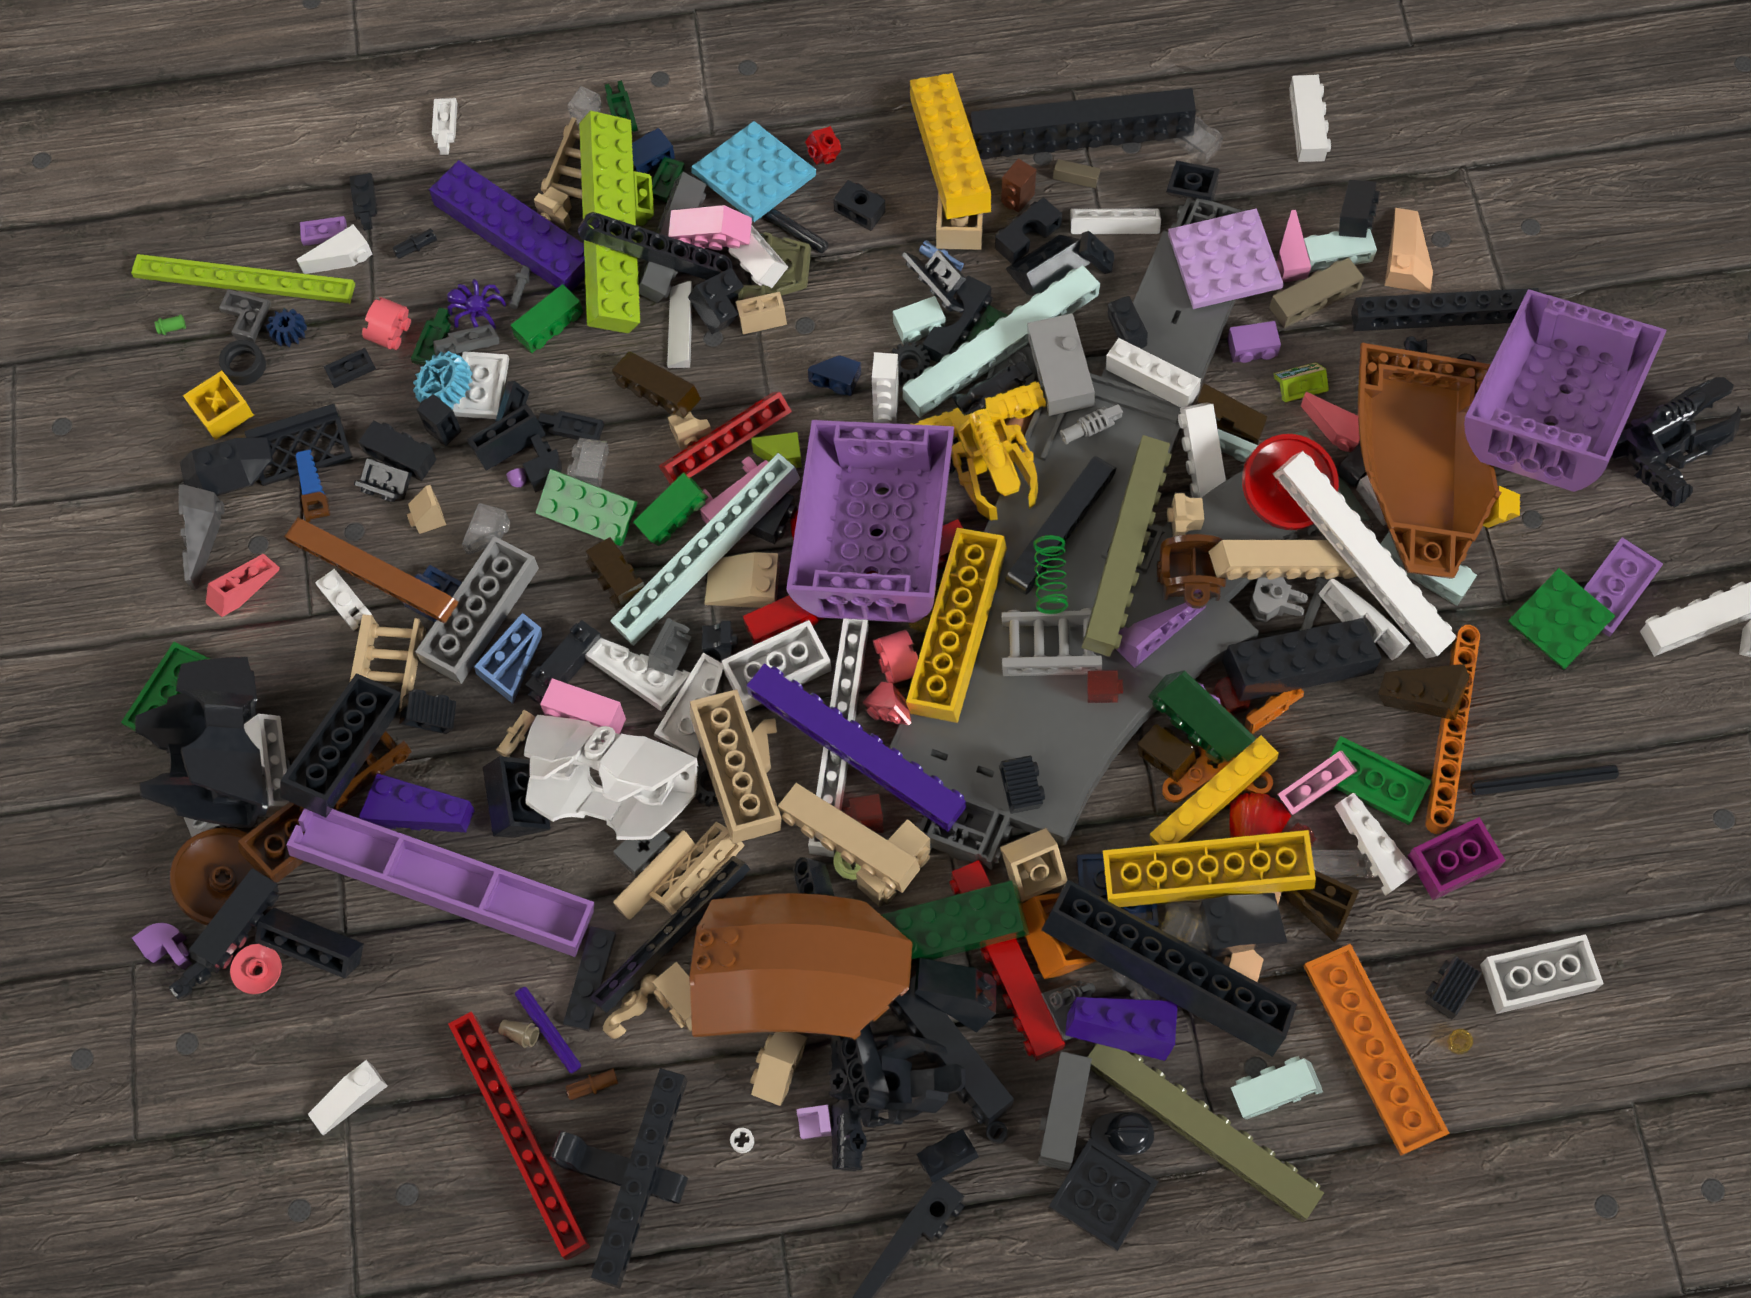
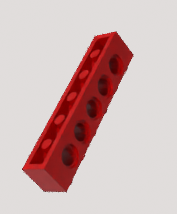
[659,392,792,485]

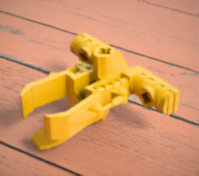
[911,381,1046,520]

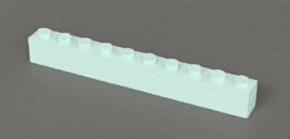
[903,265,1100,418]
[610,453,800,646]

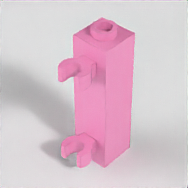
[700,456,769,524]

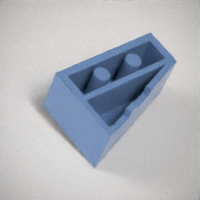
[474,613,542,704]

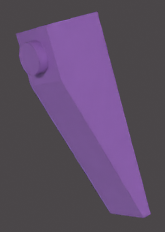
[1116,597,1206,668]

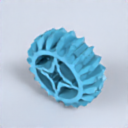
[413,351,473,409]

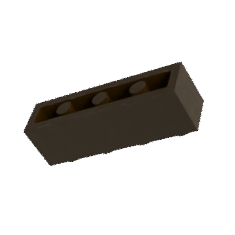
[612,351,701,419]

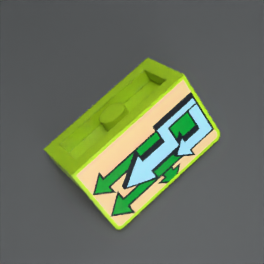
[1273,363,1329,402]

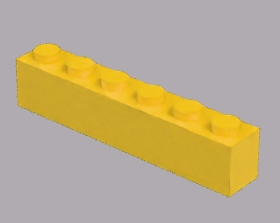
[1150,735,1278,845]

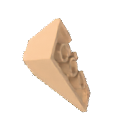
[1385,208,1433,293]

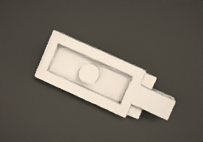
[432,98,457,155]

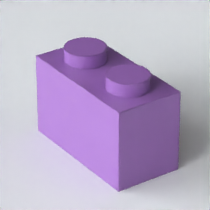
[1227,321,1281,363]

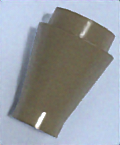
[499,1019,539,1048]

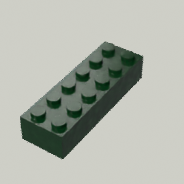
[881,880,1029,965]

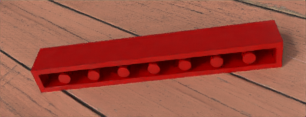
[949,860,1065,1061]

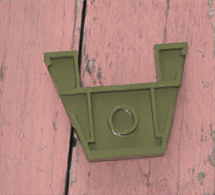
[737,232,811,301]

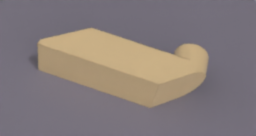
[752,718,777,773]

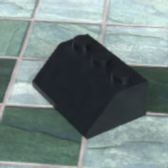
[1006,234,1091,296]
[482,756,551,838]

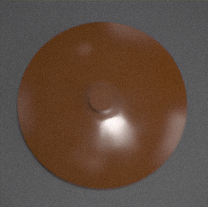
[170,828,254,925]

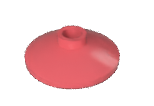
[230,944,282,994]

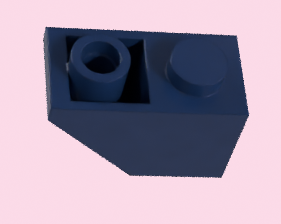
[808,355,861,396]

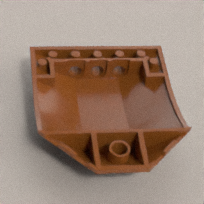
[689,893,912,1040]

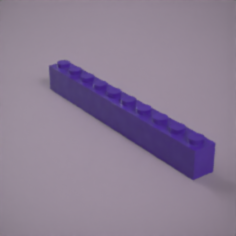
[746,663,966,832]

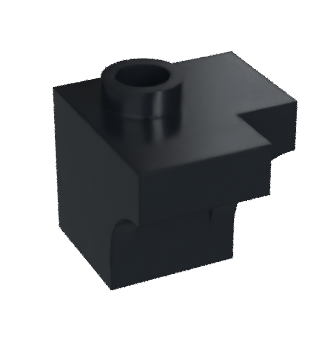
[702,621,738,662]

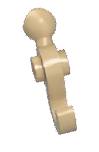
[603,974,658,1039]

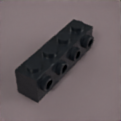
[189,868,279,974]
[255,908,364,978]

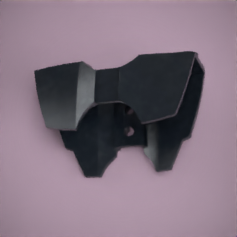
[135,657,268,828]

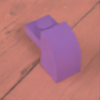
[132,923,192,970]

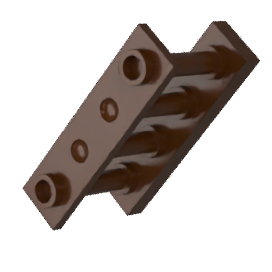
[293,731,412,810]

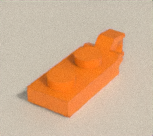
[1245,689,1304,734]

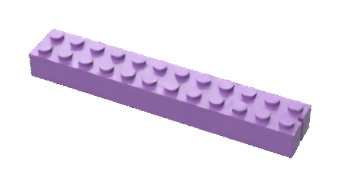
[287,808,594,957]

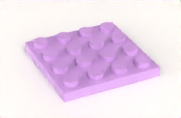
[1168,208,1283,309]

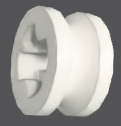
[730,1128,754,1153]

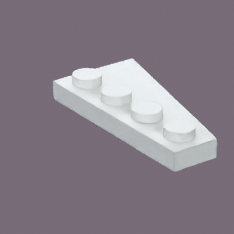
[585,638,691,711]
[654,653,723,758]
[1335,793,1417,896]

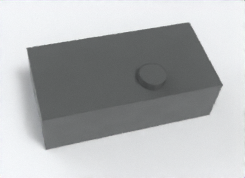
[1038,1052,1092,1171]

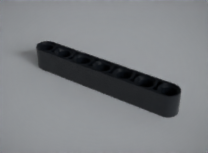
[578,212,732,280]
[1005,456,1117,595]

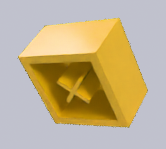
[183,371,254,440]

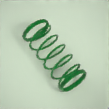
[1034,535,1068,614]

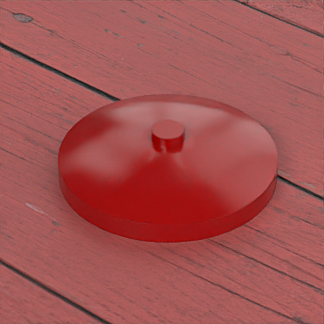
[1242,434,1339,530]

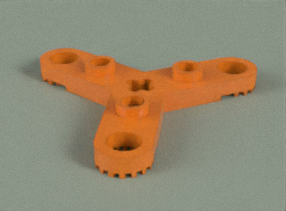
[1162,746,1273,803]

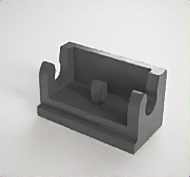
[648,618,691,676]

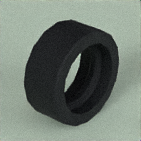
[219,340,266,385]

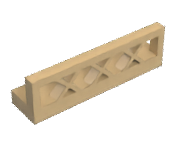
[649,822,745,915]

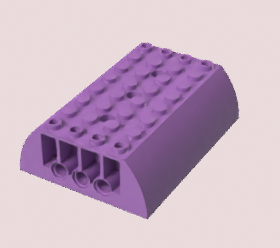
[786,420,954,623]

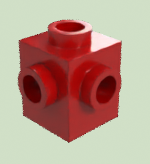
[805,126,842,165]

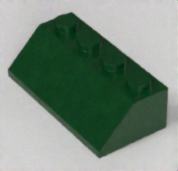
[1148,670,1256,763]

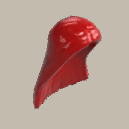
[1229,793,1291,838]

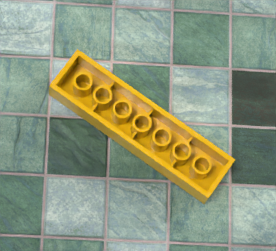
[910,73,991,219]
[906,528,1007,723]
[1103,830,1316,907]

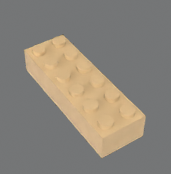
[690,689,782,844]

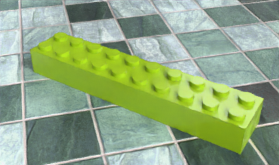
[579,110,640,333]

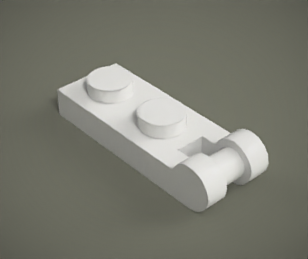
[315,569,372,631]

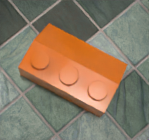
[1022,893,1096,979]

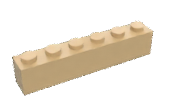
[778,783,920,893]

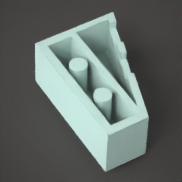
[1231,1056,1323,1119]

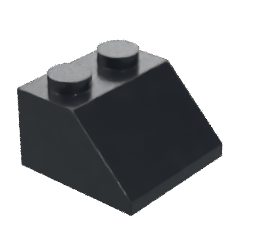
[1166,160,1220,201]

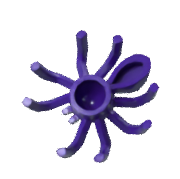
[447,279,507,329]

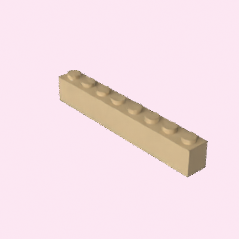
[1209,540,1358,580]

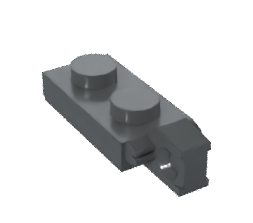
[433,324,499,356]

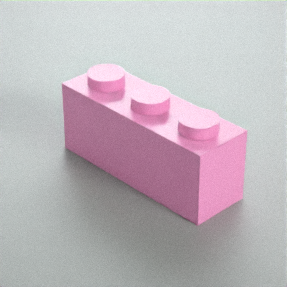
[1278,751,1357,815]

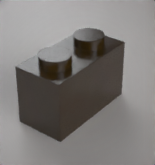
[1137,724,1196,782]

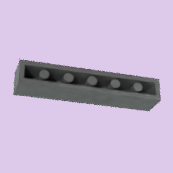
[638,172,706,303]

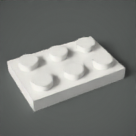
[453,352,509,419]

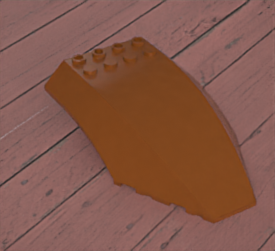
[1358,343,1502,579]

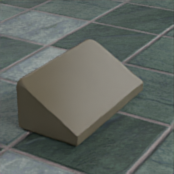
[1053,159,1101,189]

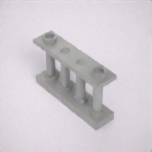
[1002,608,1102,676]

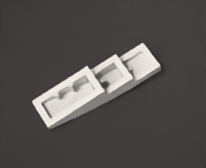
[1319,578,1410,660]

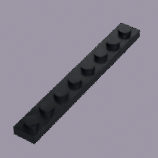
[589,856,751,1013]

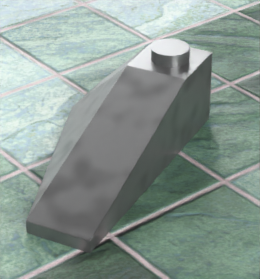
[179,484,224,590]

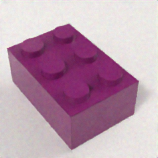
[1407,817,1506,900]

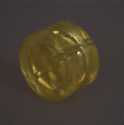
[1447,1029,1473,1055]

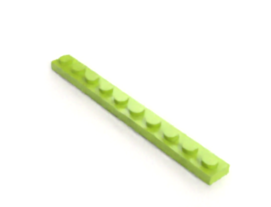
[131,254,355,304]

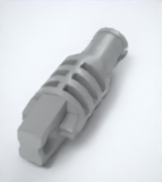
[1060,404,1123,445]

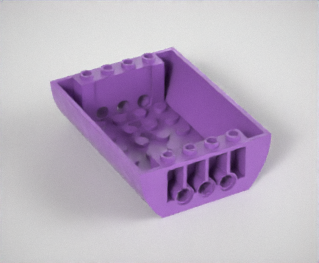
[1464,289,1667,492]

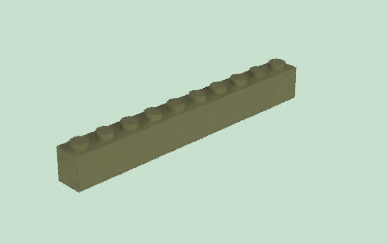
[1081,435,1172,657]
[1088,1044,1324,1223]

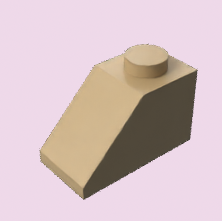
[407,485,446,534]

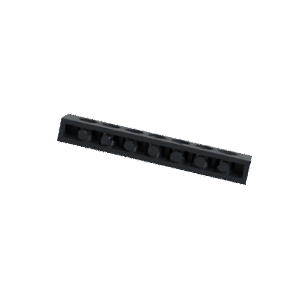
[1351,288,1539,331]
[591,1068,688,1289]

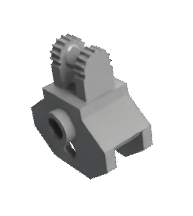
[1249,577,1308,622]

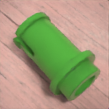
[155,314,186,335]

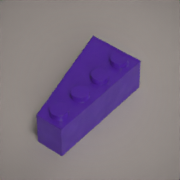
[359,773,475,833]
[1065,997,1178,1061]

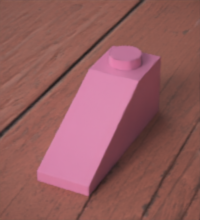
[1276,210,1311,282]

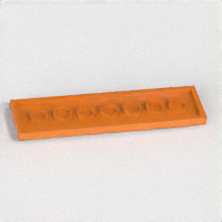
[1303,944,1449,1156]

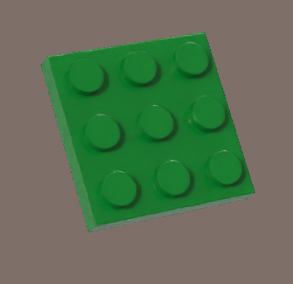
[1508,568,1616,670]

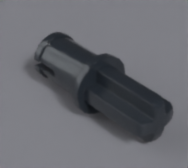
[392,228,437,259]

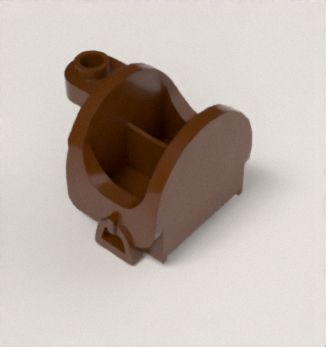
[1157,534,1226,609]

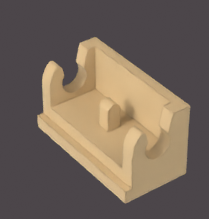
[736,292,787,334]

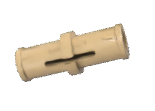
[496,710,536,757]

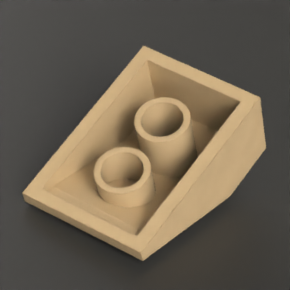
[705,552,780,608]

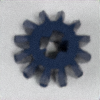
[266,308,307,348]

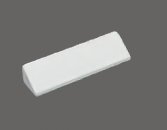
[1070,208,1161,234]
[667,281,693,368]

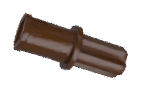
[566,1068,619,1100]

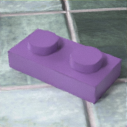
[300,216,347,246]

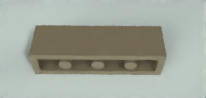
[1269,258,1364,328]

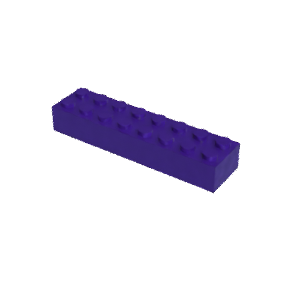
[429,160,585,292]

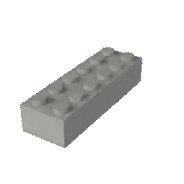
[415,536,539,684]

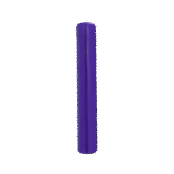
[515,986,581,1074]

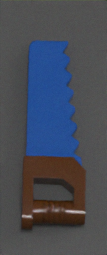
[296,450,330,522]

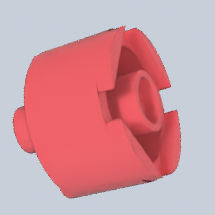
[362,297,411,350]
[873,630,918,685]

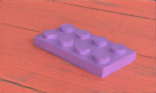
[1584,537,1663,637]

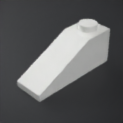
[296,224,373,274]
[308,1060,387,1135]

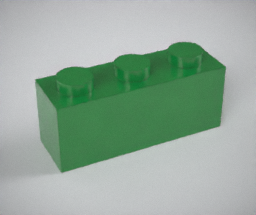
[511,284,583,353]
[633,473,709,546]

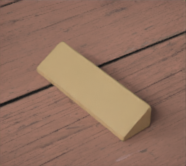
[613,830,696,920]

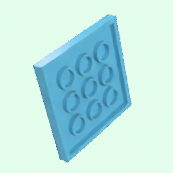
[692,121,816,222]

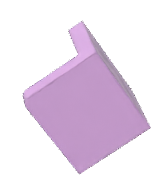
[797,1105,832,1139]

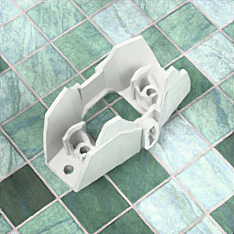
[524,715,698,840]

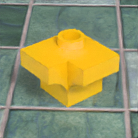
[1483,486,1520,528]

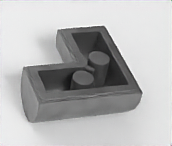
[219,289,271,342]

